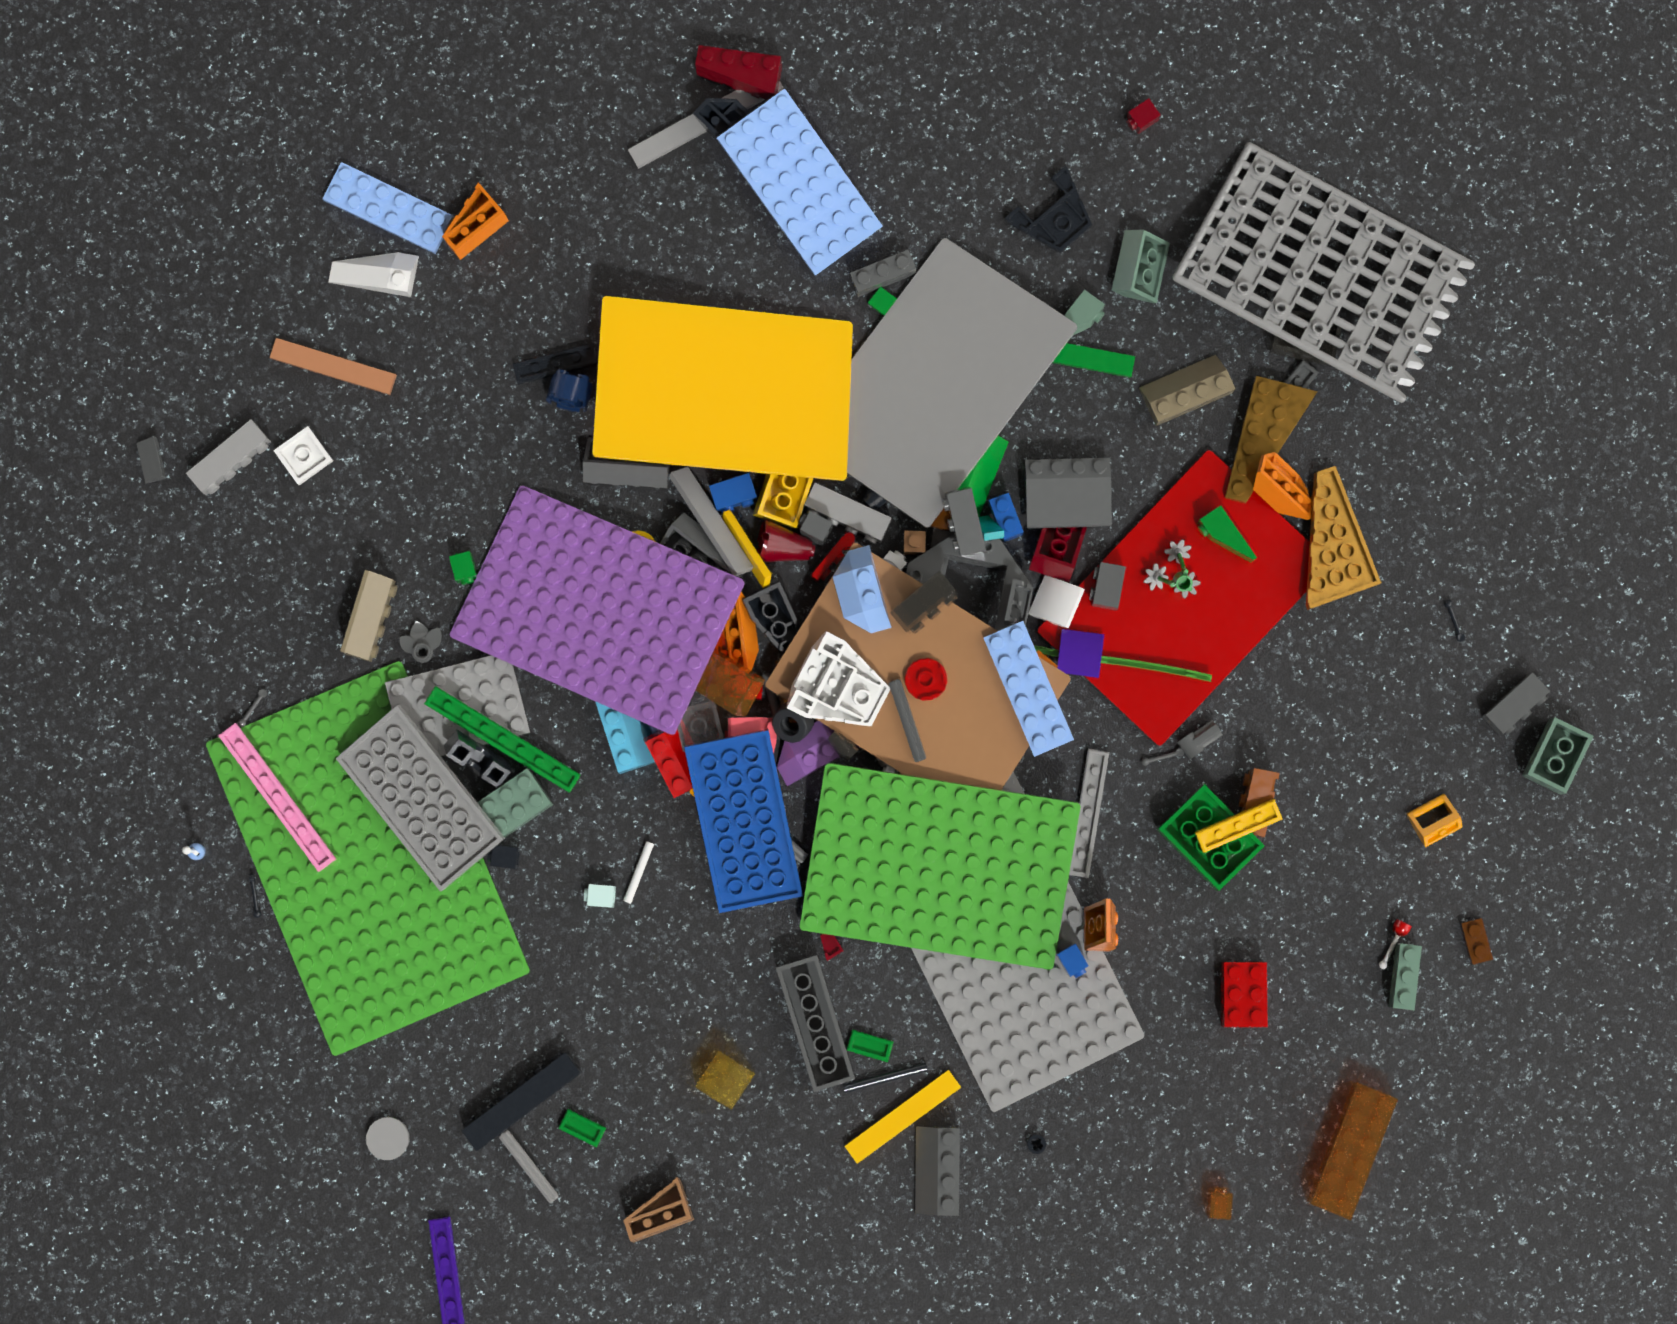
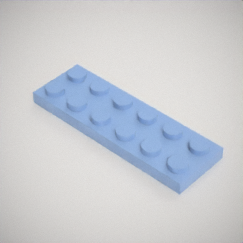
[323,162,454,254]
[984,621,1074,757]

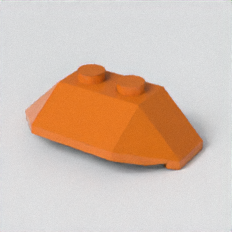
[1253,452,1312,520]
[714,592,759,675]

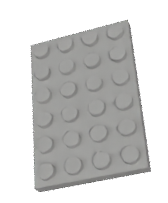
[385,656,530,756]

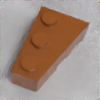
[1239,768,1280,838]

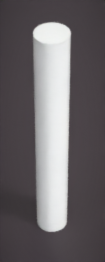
[623,841,654,904]

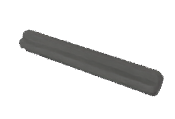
[889,679,926,762]

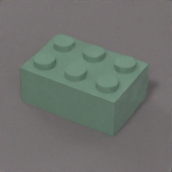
[1522,717,1594,795]
[477,768,554,838]

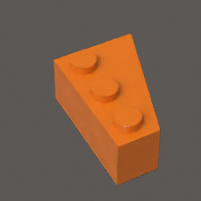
[442,182,509,260]

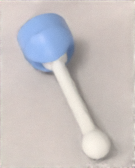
[182,843,205,860]

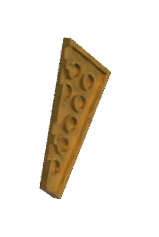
[1225,376,1318,503]

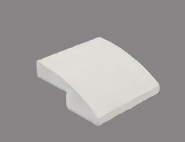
[1028,575,1084,628]

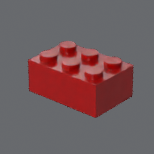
[1221,962,1268,1027]

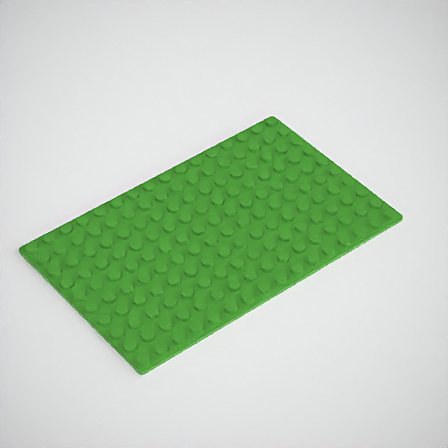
[206,661,530,1056]

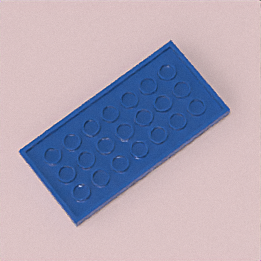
[684,729,803,913]

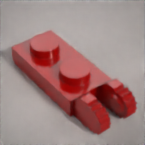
[812,532,855,583]

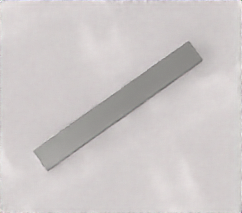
[628,81,784,169]

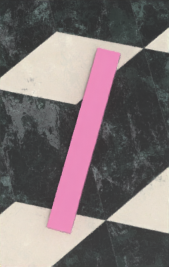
[218,723,336,872]

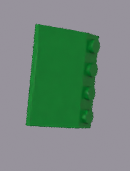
[1157,784,1265,891]

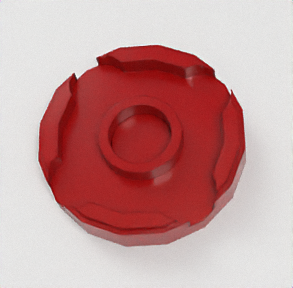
[905,658,948,701]

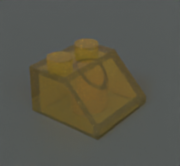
[695,1050,756,1110]

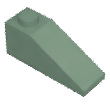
[1064,290,1105,336]

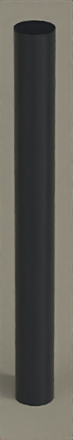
[843,1063,928,1093]

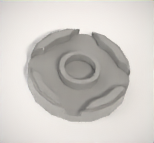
[366,1117,410,1160]

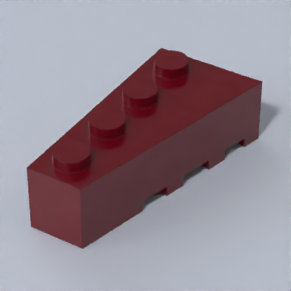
[695,45,782,100]

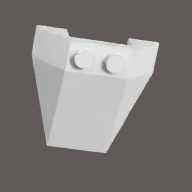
[786,631,890,726]

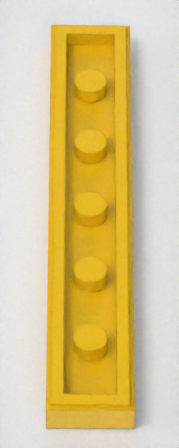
[845,1070,961,1164]

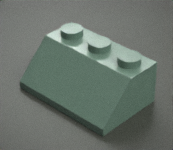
[1112,230,1170,303]

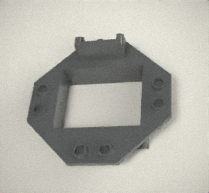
[906,534,1033,631]

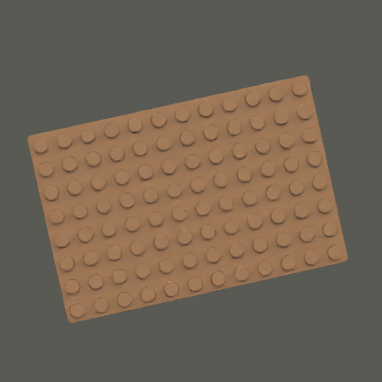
[766,543,1071,790]

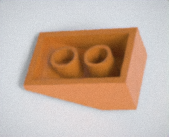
[1084,899,1118,952]

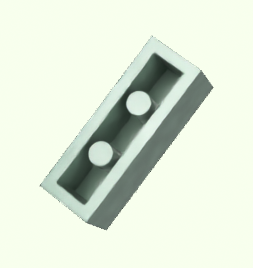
[1389,943,1422,1010]

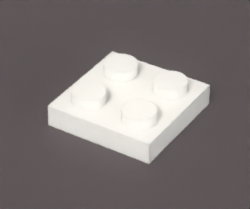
[274,426,333,485]

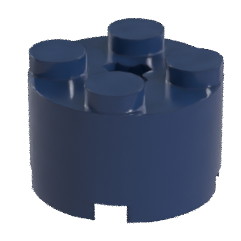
[546,369,593,412]

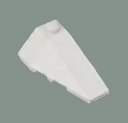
[328,252,419,297]

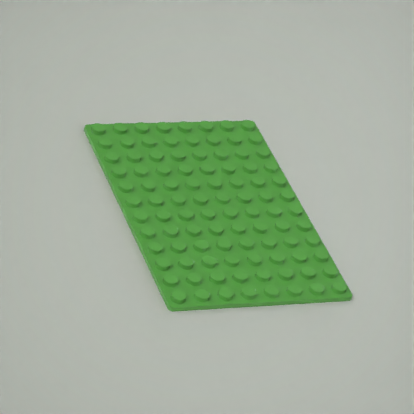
[800,763,1081,970]

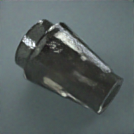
[827,730,859,761]

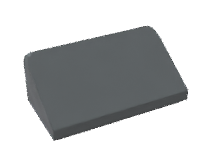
[137,436,166,484]

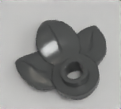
[400,621,442,663]

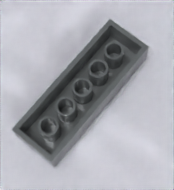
[776,955,855,1092]

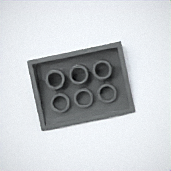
[1024,458,1112,528]

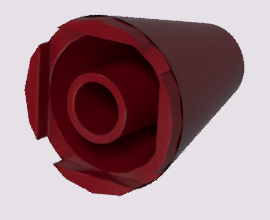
[756,520,815,562]

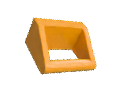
[1406,794,1462,847]

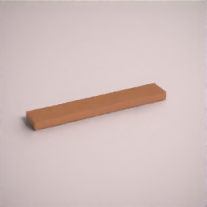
[270,338,397,395]

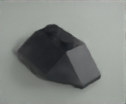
[692,98,750,144]

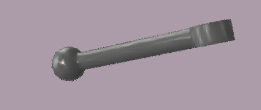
[238,689,267,727]
[1141,748,1184,766]

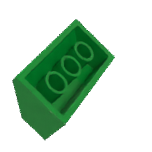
[958,436,1009,517]

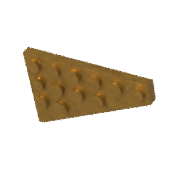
[1306,466,1381,610]

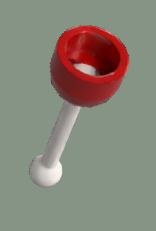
[1379,919,1412,969]

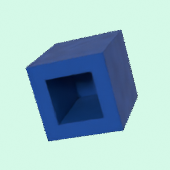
[1056,944,1089,978]

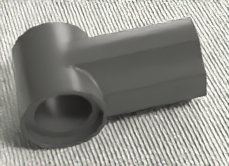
[1177,720,1223,760]

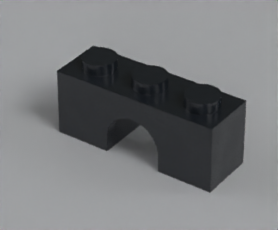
[444,729,511,788]

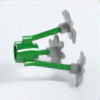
[1144,539,1200,598]

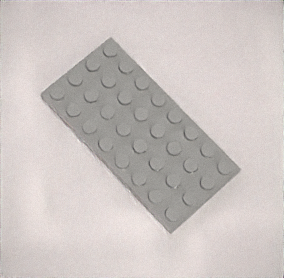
[336,705,505,892]

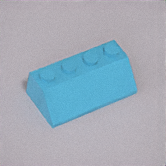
[596,702,655,774]

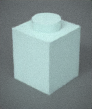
[584,884,616,908]

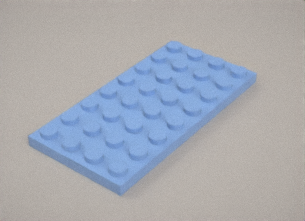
[716,88,882,275]

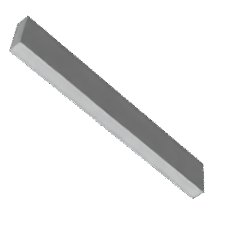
[669,467,753,576]
[1069,749,1109,878]

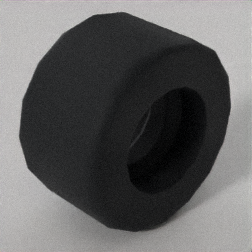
[772,702,814,743]

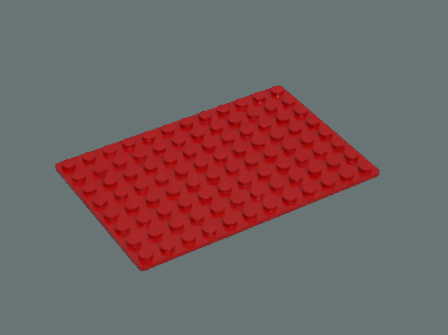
[1038,450,1310,746]

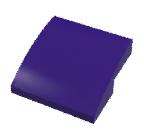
[1057,629,1104,678]

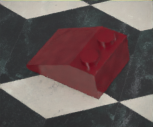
[1029,527,1087,583]

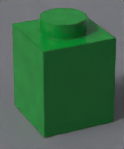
[449,551,478,585]

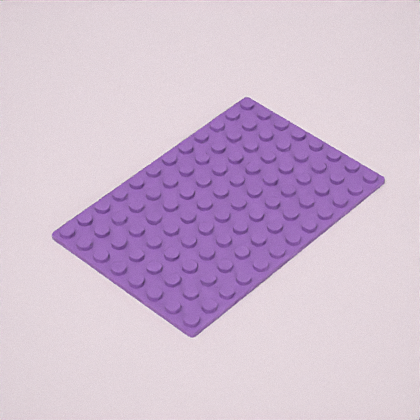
[450,486,745,735]

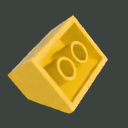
[753,474,813,528]

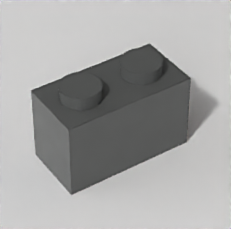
[799,511,833,546]
[1089,562,1126,610]

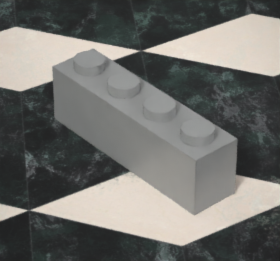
[186,420,271,495]
[804,483,892,544]

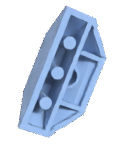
[833,545,892,633]

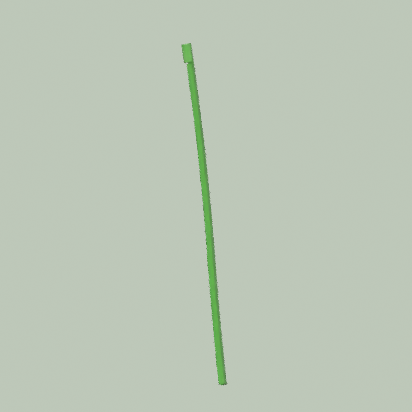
[1034,645,1212,682]

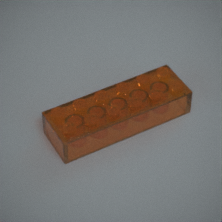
[1307,1082,1398,1220]

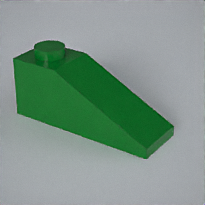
[1198,505,1257,563]

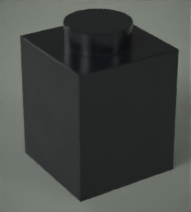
[487,845,521,869]

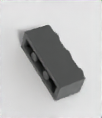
[850,250,916,297]
[942,487,986,557]
[1482,672,1550,735]

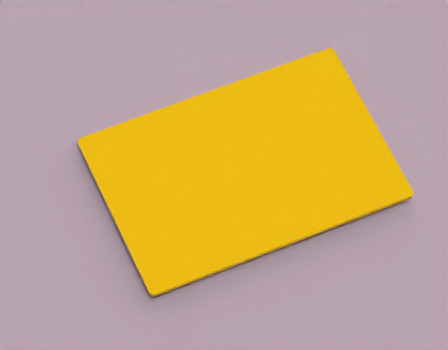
[592,296,853,481]

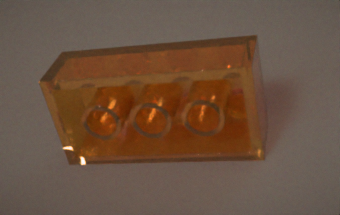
[695,648,765,717]

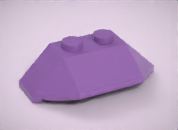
[777,721,859,786]

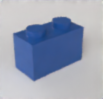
[709,473,757,514]
[988,493,1024,543]

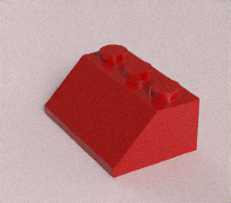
[643,720,693,798]

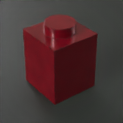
[1126,98,1161,134]

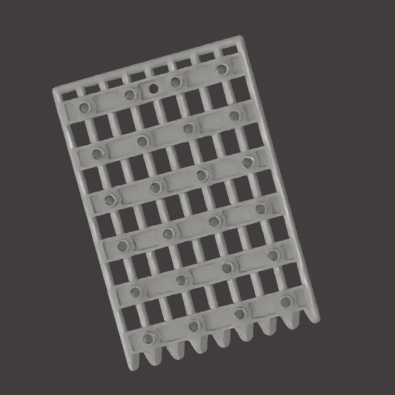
[1172,142,1475,403]

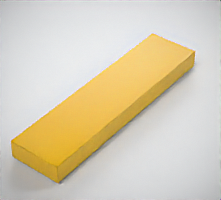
[722,510,772,588]
[1195,799,1282,853]

